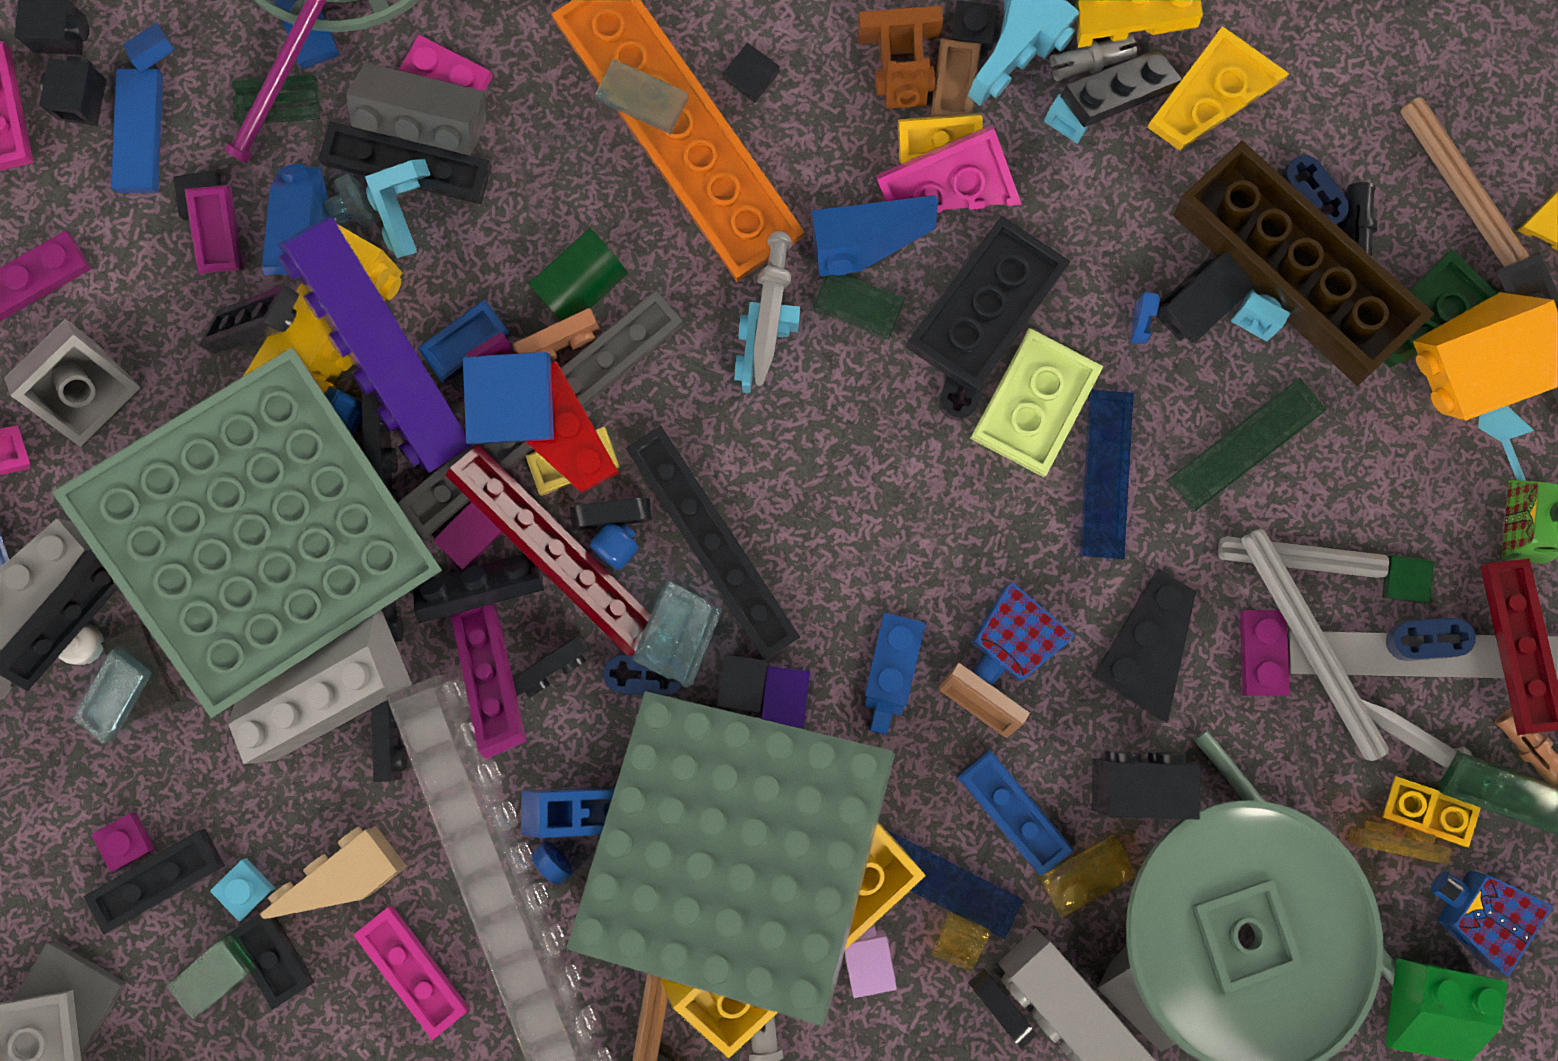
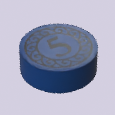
[532,841,573,885]

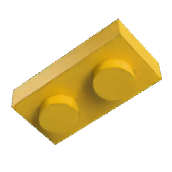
[898,113,983,164]

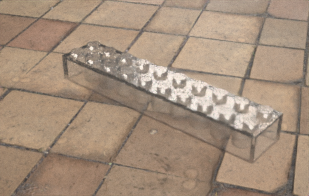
[386,675,612,1061]

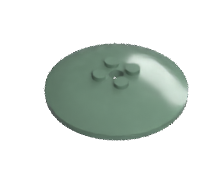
[1126,800,1383,1061]

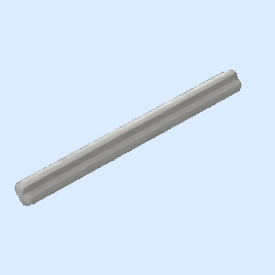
[1241,529,1389,761]

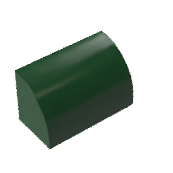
[528,228,628,321]

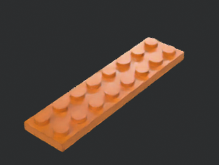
[551,0,805,282]

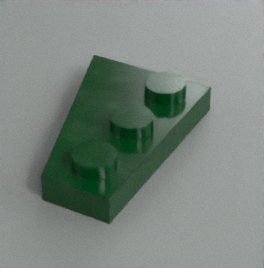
[1384,249,1498,368]

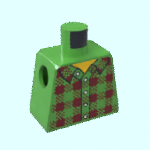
[1501,480,1558,564]

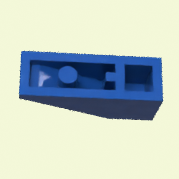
[262,164,331,275]
[812,195,938,276]
[521,788,615,838]

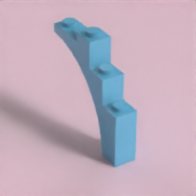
[968,0,1079,106]

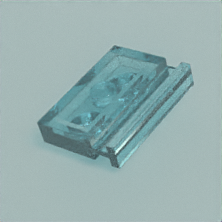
[632,581,722,687]

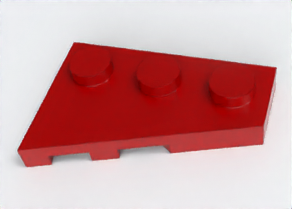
[525,361,619,494]

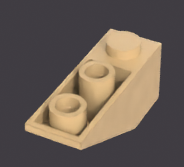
[260,826,407,919]

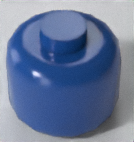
[590,523,638,570]

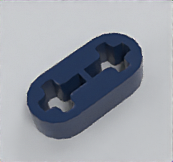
[1281,155,1349,225]
[1386,618,1476,661]
[603,655,685,696]

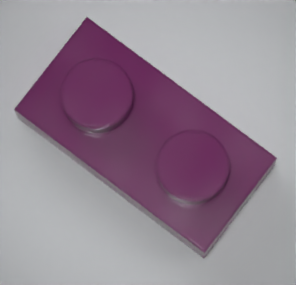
[1240,610,1290,696]

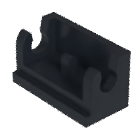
[1155,251,1256,343]

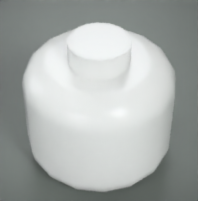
[58,623,104,665]

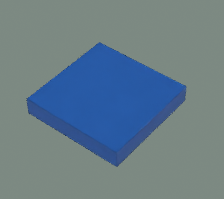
[463,352,554,444]

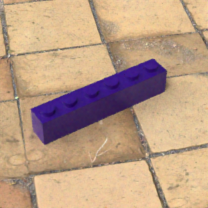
[278,217,472,473]

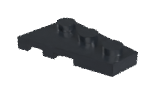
[1091,569,1196,723]

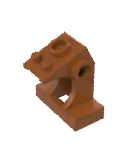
[857,5,943,109]

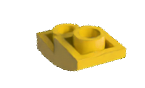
[1382,776,1481,848]

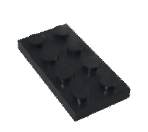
[906,216,1071,394]

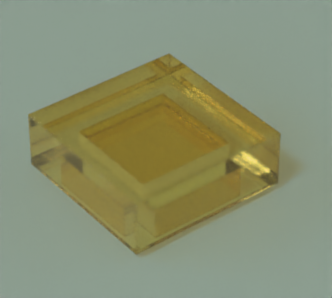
[932,912,989,972]

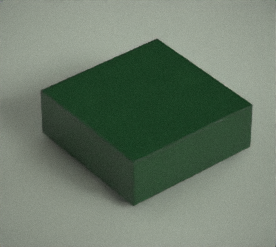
[1382,555,1434,604]

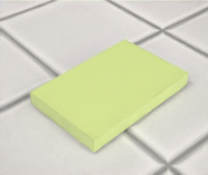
[970,328,1104,477]

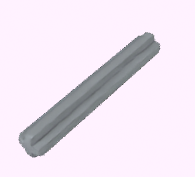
[1218,536,1389,578]

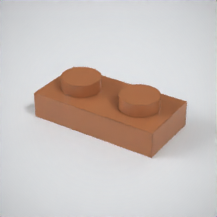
[513,308,601,362]

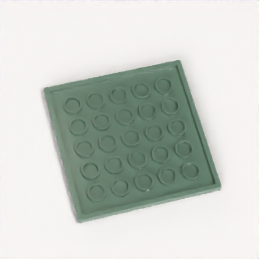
[52,347,442,718]
[566,691,895,1026]

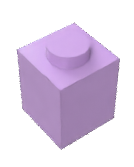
[844,925,897,998]

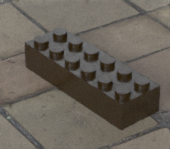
[1173,140,1434,387]

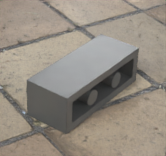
[346,63,487,156]

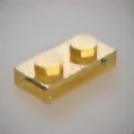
[1347,820,1452,865]
[1039,835,1136,918]

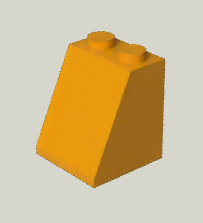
[1413,292,1558,421]

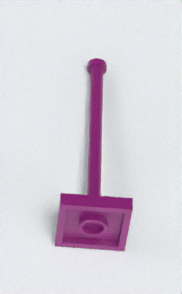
[224,0,326,163]

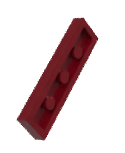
[1480,558,1558,736]

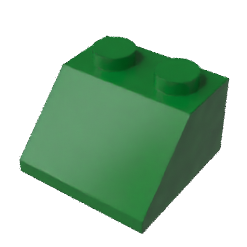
[1385,958,1508,1061]

